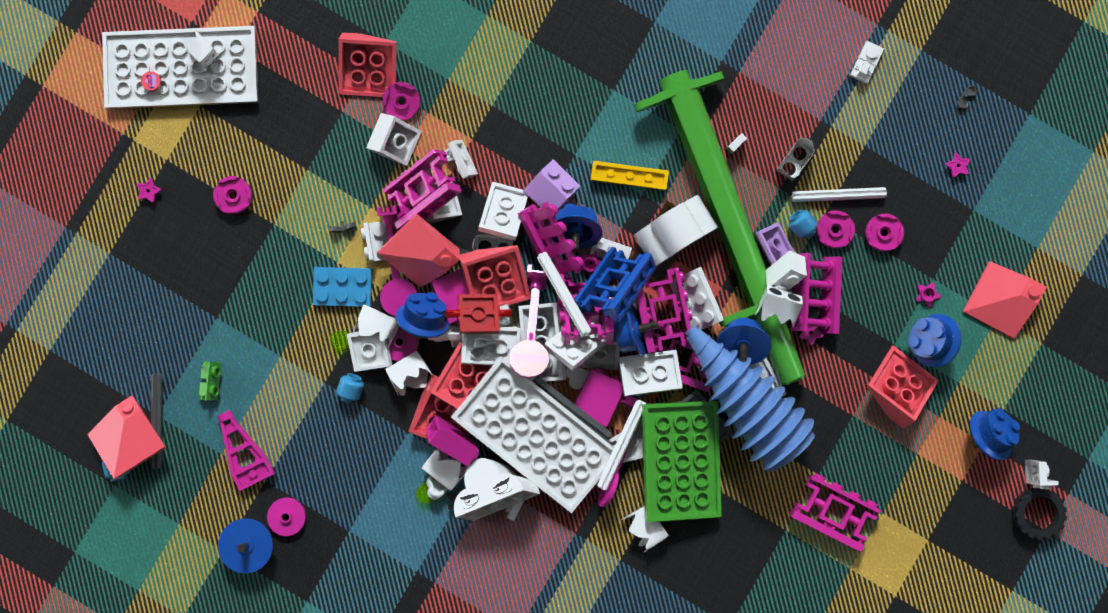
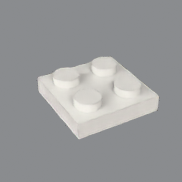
[347,332,392,372]

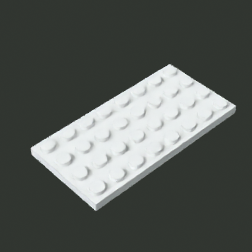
[102,26,258,109]
[451,356,614,513]

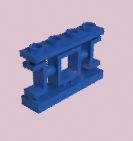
[575,247,656,323]

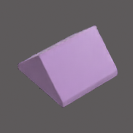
[753,222,795,267]

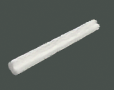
[791,187,887,202]
[537,252,591,337]
[597,400,646,490]

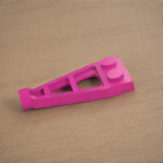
[217,410,275,491]

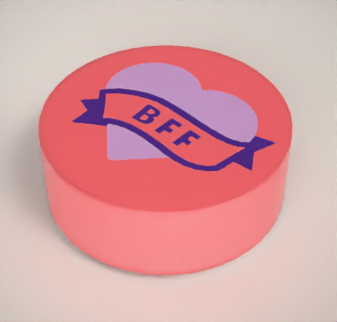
[141,71,162,92]

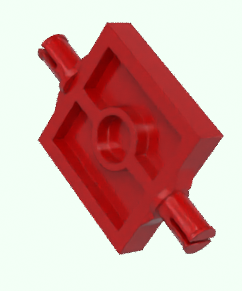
[445,294,512,334]

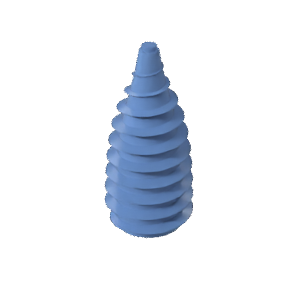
[685,326,815,472]

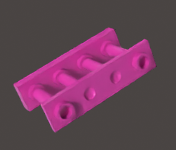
[791,253,842,334]

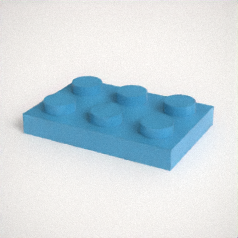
[313,267,372,307]

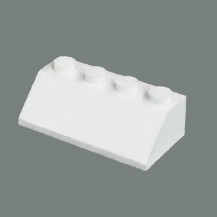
[519,302,567,381]

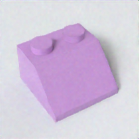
[523,160,580,210]

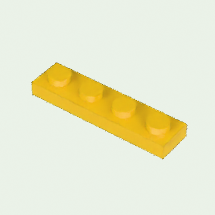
[591,161,669,190]

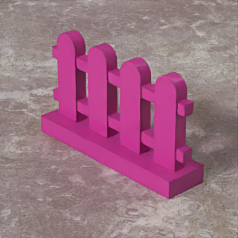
[517,202,584,276]

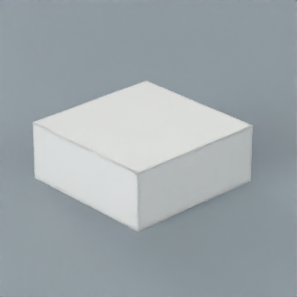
[726,133,747,154]

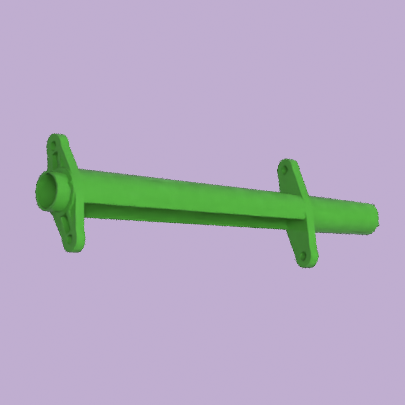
[634,70,805,385]

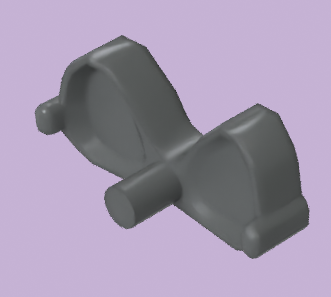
[957,85,977,109]
[329,221,356,233]
[470,342,497,358]

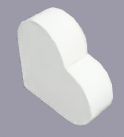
[566,367,589,389]
[426,476,448,500]

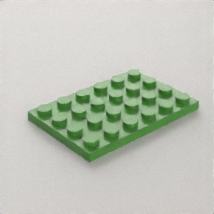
[642,400,721,522]

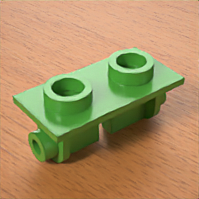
[198,361,221,401]

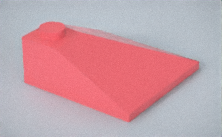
[339,33,397,97]
[377,214,460,288]
[459,245,531,307]
[963,261,1047,339]
[430,342,492,409]
[867,346,939,429]
[409,374,471,439]
[88,396,166,480]

